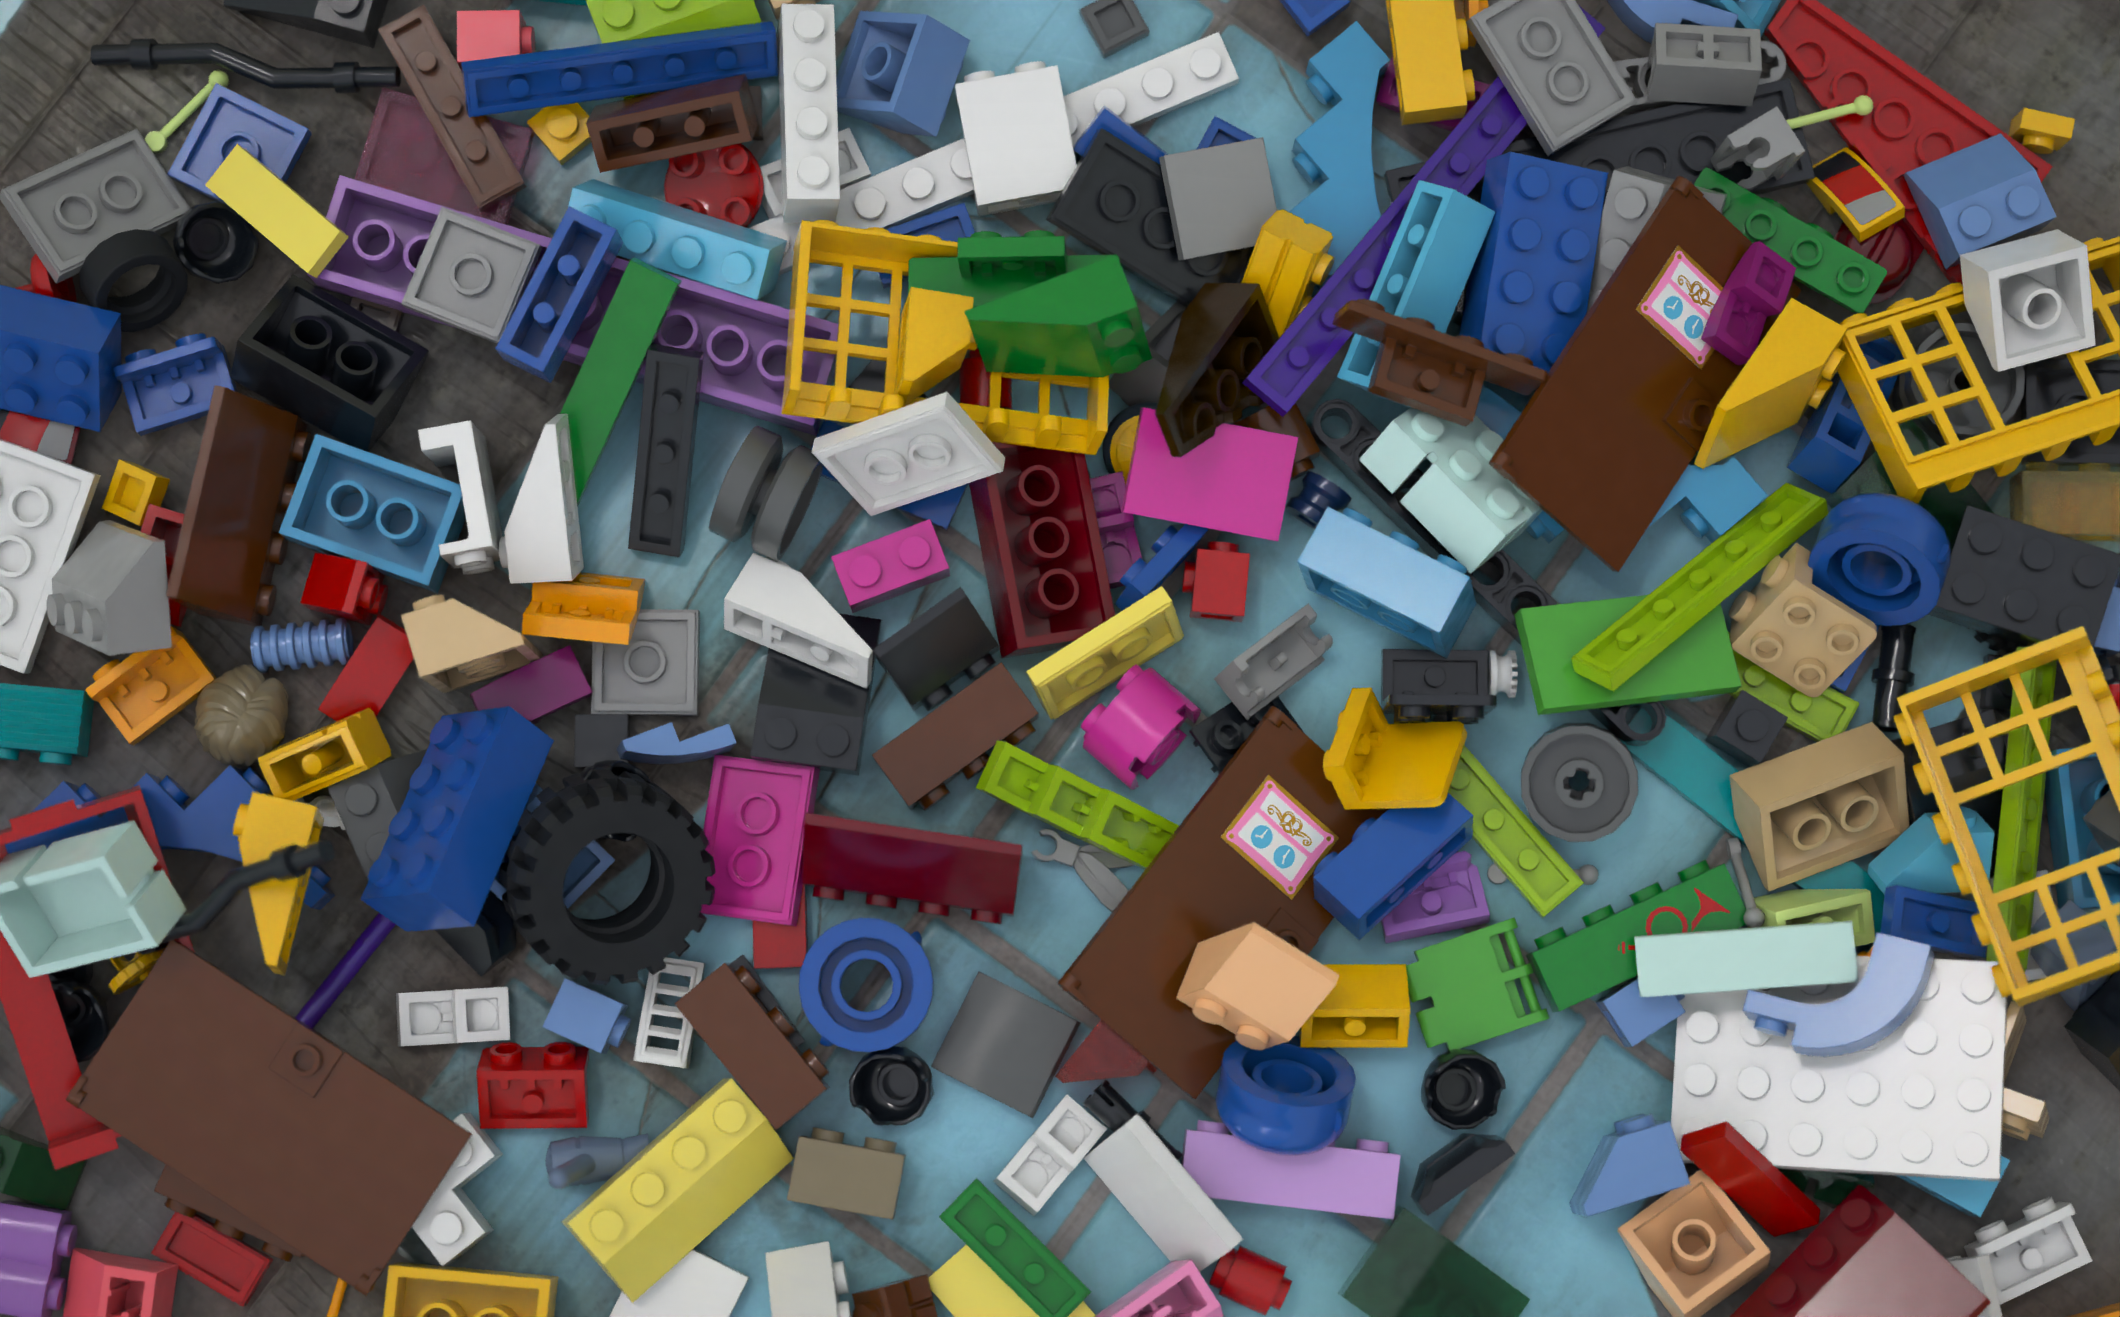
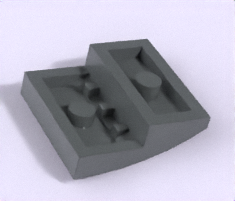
[931,971,1081,1118]

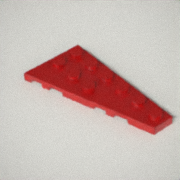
[1764,0,2053,285]

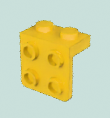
[1323,687,1467,810]

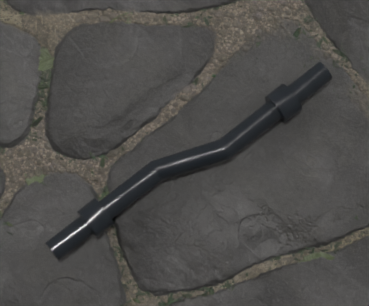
[91,39,401,93]
[113,840,335,958]

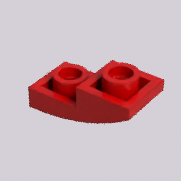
[318,614,414,721]

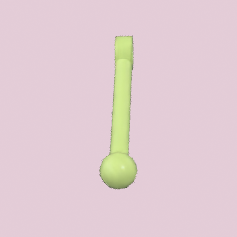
[145,70,229,153]
[1786,95,1874,129]

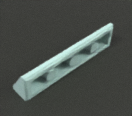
[1634,920,1858,997]

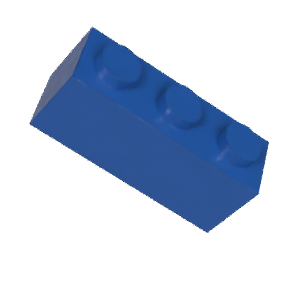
[495,206,623,383]
[1313,793,1473,940]

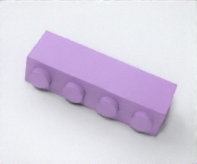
[1181,1120,1401,1219]

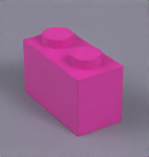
[831,519,950,613]

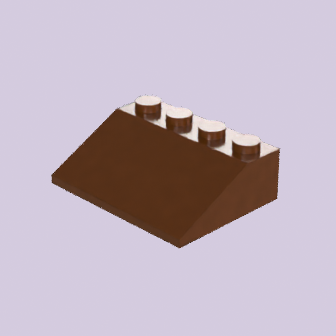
[166,385,312,626]

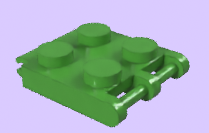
[1406,917,1550,1051]

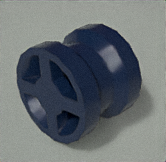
[1285,471,1352,529]

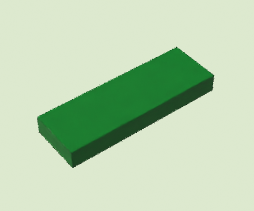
[939,1178,1091,1317]

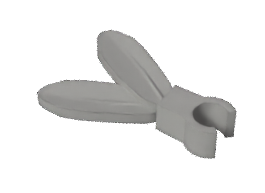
[1031,829,1134,912]

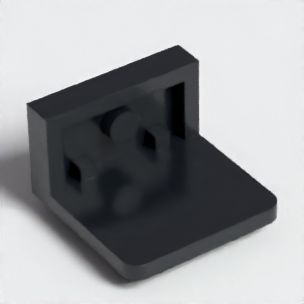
[1381,649,1497,725]

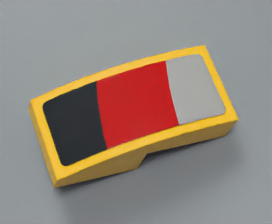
[1806,147,1905,243]

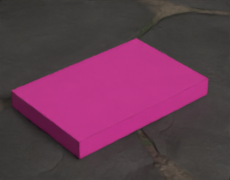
[1121,407,1298,541]
[700,755,820,927]

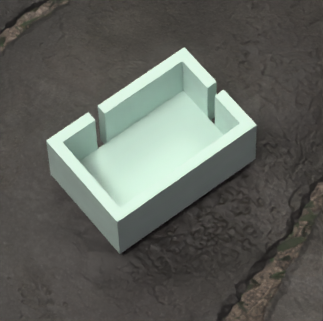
[1359,407,1543,574]
[0,821,187,978]

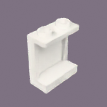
[955,61,1077,216]
[418,420,503,574]

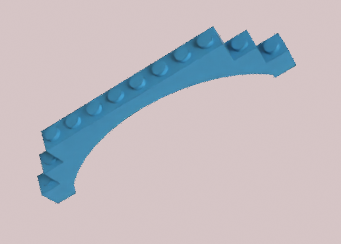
[1289,21,1768,544]

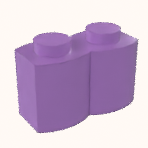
[0,1200,77,1317]

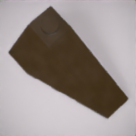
[1155,283,1279,457]

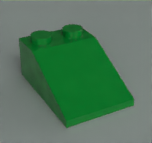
[965,254,1152,377]

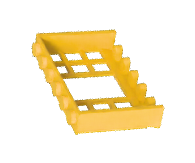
[781,220,1109,455]
[1837,236,2120,504]
[1893,626,2120,1007]

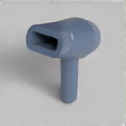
[545,1133,649,1189]

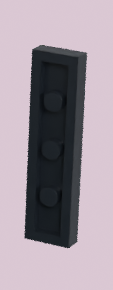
[628,344,704,557]

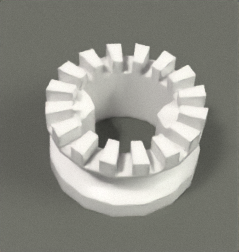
[1488,650,1518,698]

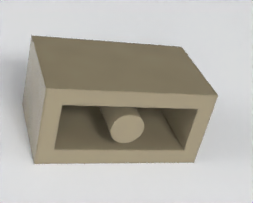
[787,1127,906,1220]

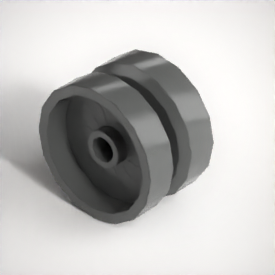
[1893,323,2025,449]
[709,425,824,562]
[1521,722,1638,842]

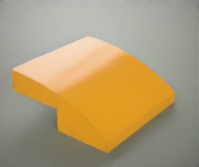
[522,572,645,645]

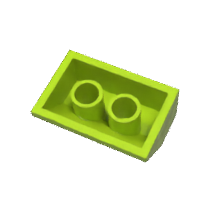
[586,0,762,99]

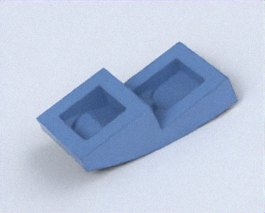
[616,722,737,764]

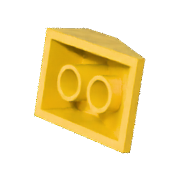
[1694,298,1847,469]
[233,792,324,976]

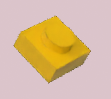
[527,103,591,165]
[2009,108,2075,154]
[102,459,170,526]

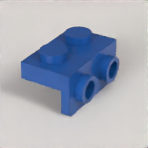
[113,333,238,436]

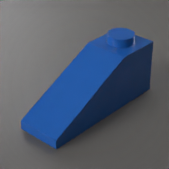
[1787,338,1904,494]

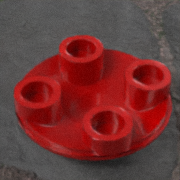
[664,143,764,227]

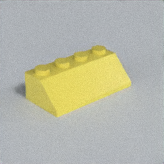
[561,1078,794,1303]

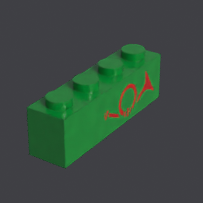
[1526,860,1746,1012]

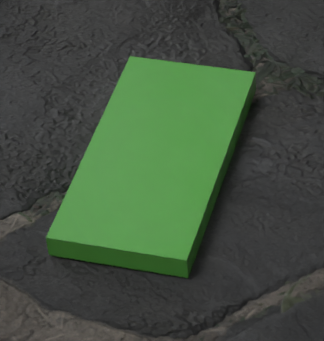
[1514,595,1742,715]

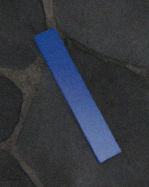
[461,21,778,117]

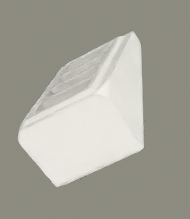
[633,957,705,1069]

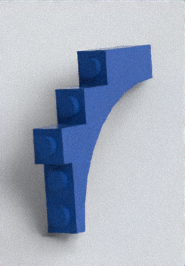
[5,765,335,910]

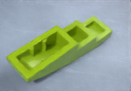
[976,740,1179,869]

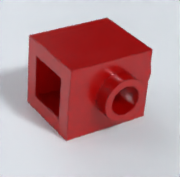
[1182,541,1250,622]

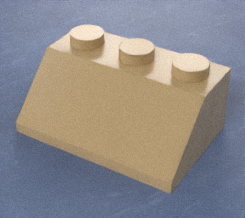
[401,595,543,693]
[1730,722,1909,892]

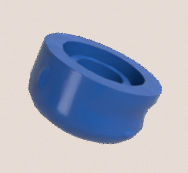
[1808,493,1951,626]
[799,918,934,1052]
[1216,1035,1356,1155]

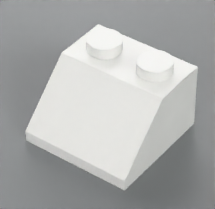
[1960,229,2096,372]

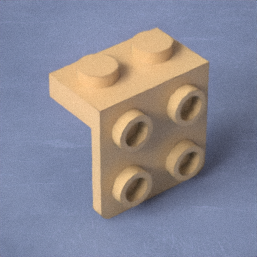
[1729,543,1877,697]
[2002,1001,2050,1141]

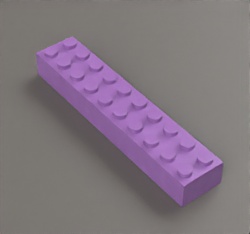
[307,175,838,436]

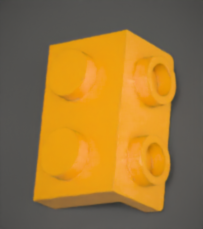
[85,626,216,746]

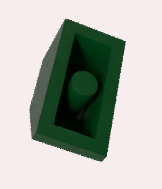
[0,1126,88,1211]

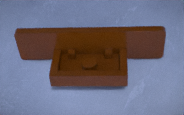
[1332,299,1548,427]

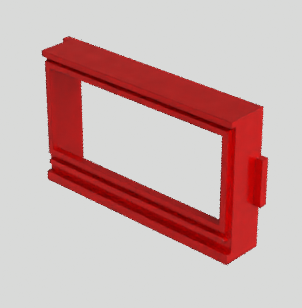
[0,785,195,1170]

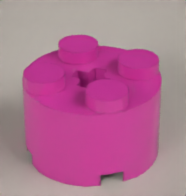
[1080,664,1201,790]

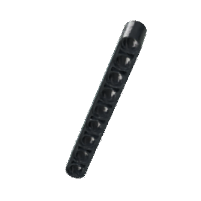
[1310,399,1666,746]

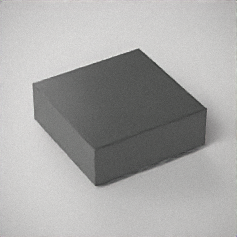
[1079,0,1149,59]

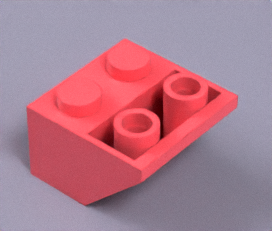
[63,1248,179,1317]

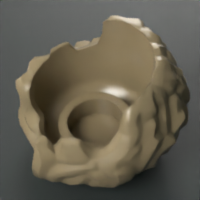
[194,664,289,768]

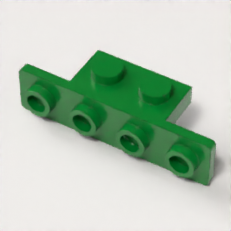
[1694,168,1887,314]
[908,230,1120,308]

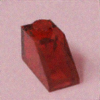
[1055,1020,1157,1083]

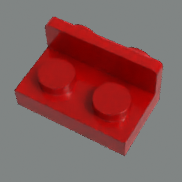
[477,1042,589,1129]

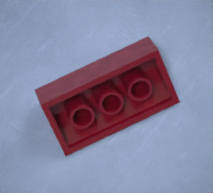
[969,442,1115,659]

